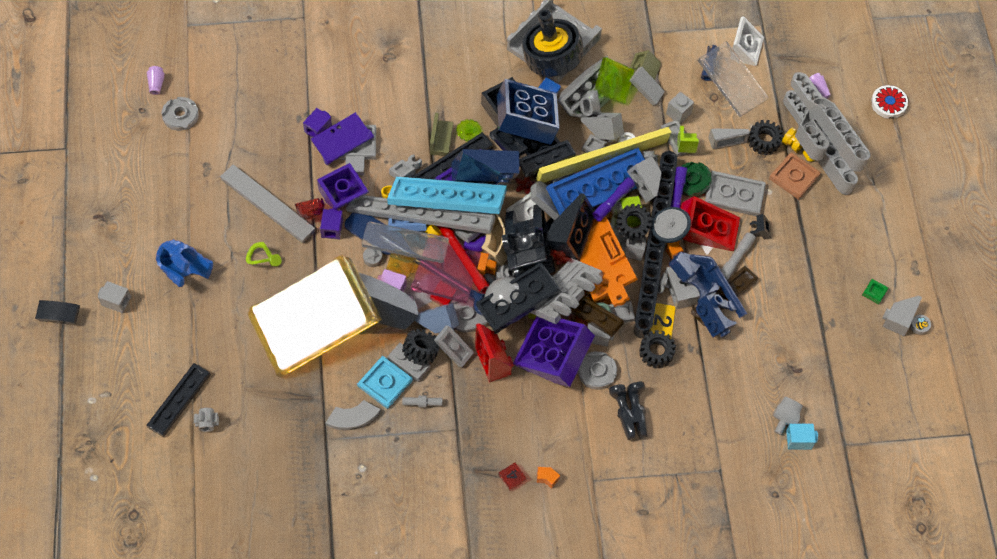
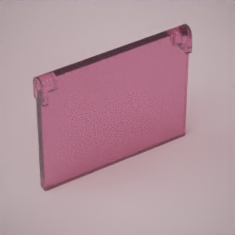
[410,239,481,304]

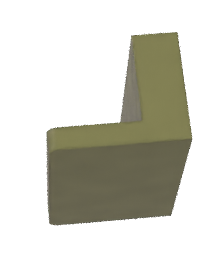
[624,50,661,85]
[430,113,453,156]

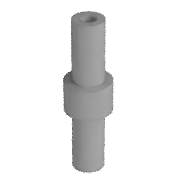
[402,396,442,408]

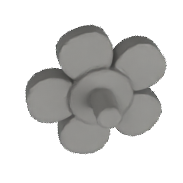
[658,273,669,294]

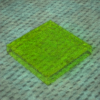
[594,57,634,104]

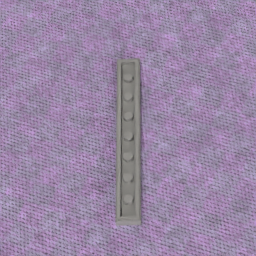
[346,195,495,234]

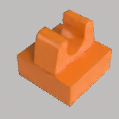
[477,252,497,275]

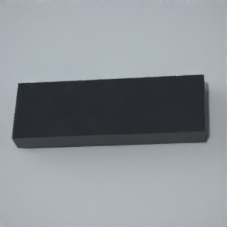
[519,140,576,178]

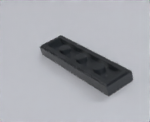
[146,363,211,438]

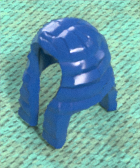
[156,239,213,287]

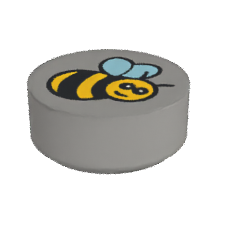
[910,315,931,335]

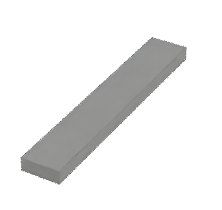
[220,165,316,243]

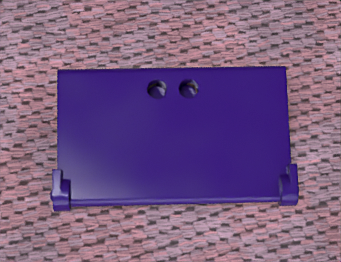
[311,112,374,166]

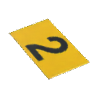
[651,303,675,339]

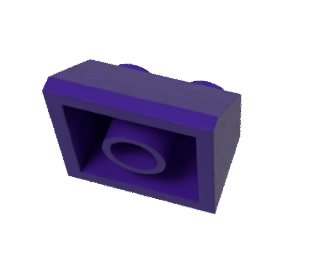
[317,163,369,210]

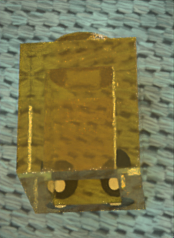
[386,250,418,279]

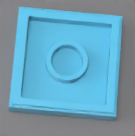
[357,356,413,409]

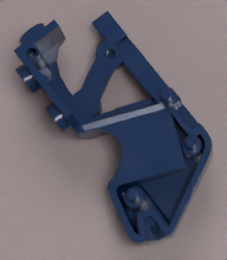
[669,252,748,338]

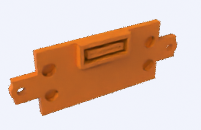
[580,216,638,307]

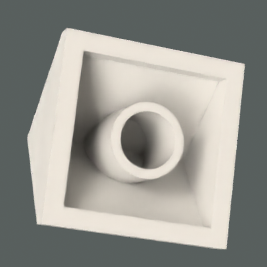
[729,16,764,66]

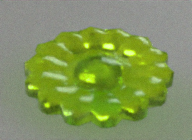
[456,119,481,141]

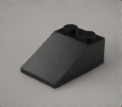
[546,193,595,261]

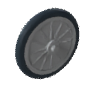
[651,207,691,243]

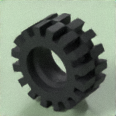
[748,120,783,155]
[616,204,652,241]
[402,329,440,365]
[639,330,676,368]

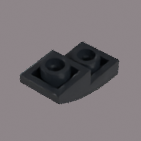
[35,300,80,324]

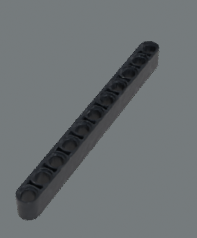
[634,151,677,339]

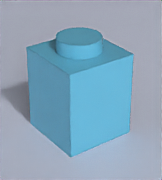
[786,424,818,450]

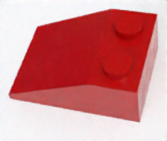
[681,196,740,251]
[475,323,514,383]

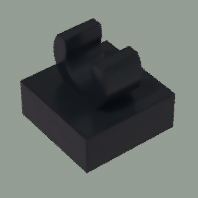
[750,214,771,240]

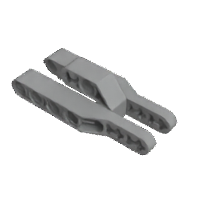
[783,72,870,195]

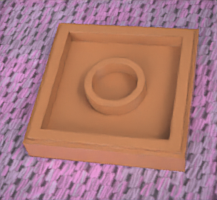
[769,152,821,200]

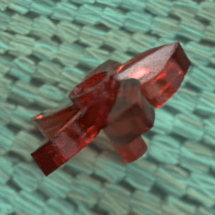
[515,176,535,195]
[550,250,572,265]

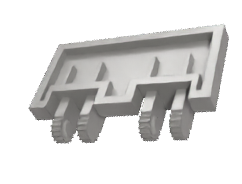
[530,258,603,324]

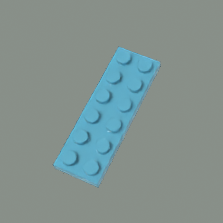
[387,177,507,214]

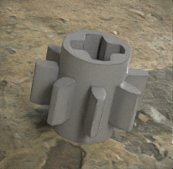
[194,408,219,432]

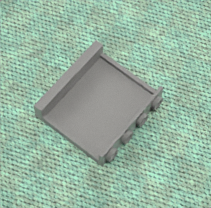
[507,0,602,84]

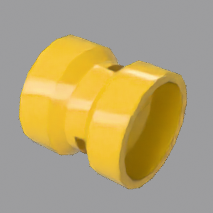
[782,127,802,153]

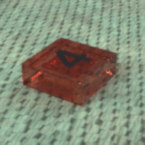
[498,462,526,491]

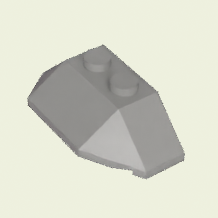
[558,56,618,118]

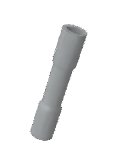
[721,233,756,280]

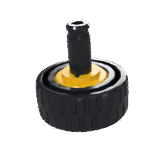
[522,9,584,77]

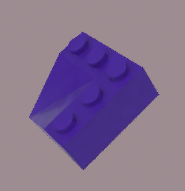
[513,316,595,387]

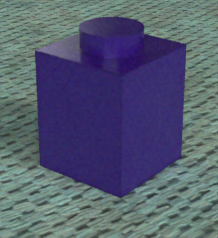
[303,108,332,138]
[320,208,343,240]

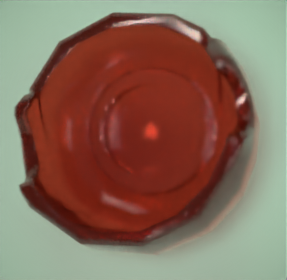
[295,198,325,219]

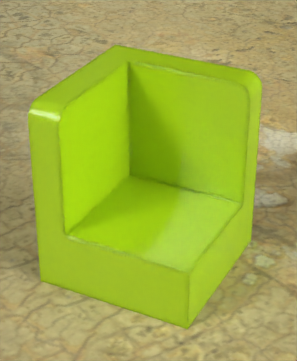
[677,126,699,153]

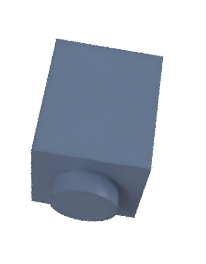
[415,303,460,333]

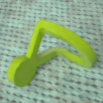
[246,242,282,267]

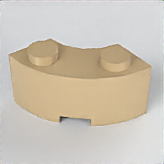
[481,214,507,266]

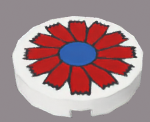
[871,85,908,118]

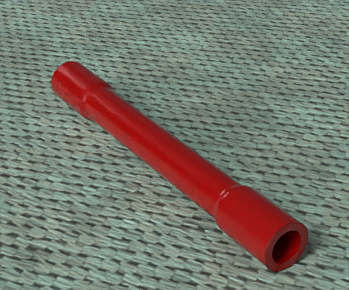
[437,226,489,294]

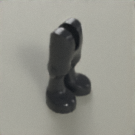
[609,381,648,440]

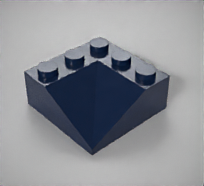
[497,79,559,144]
[451,149,519,186]

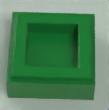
[862,279,889,305]

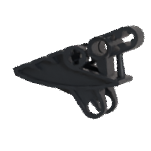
[502,204,555,277]

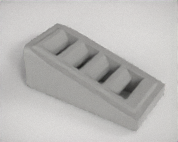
[708,128,750,150]

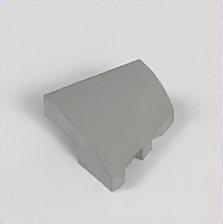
[610,218,647,261]

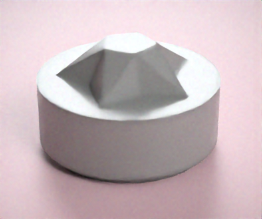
[363,247,382,267]

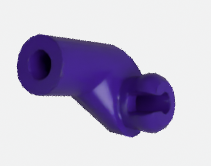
[464,235,486,252]

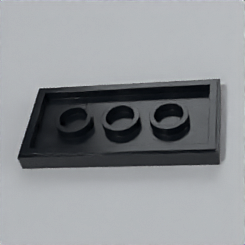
[475,262,562,334]

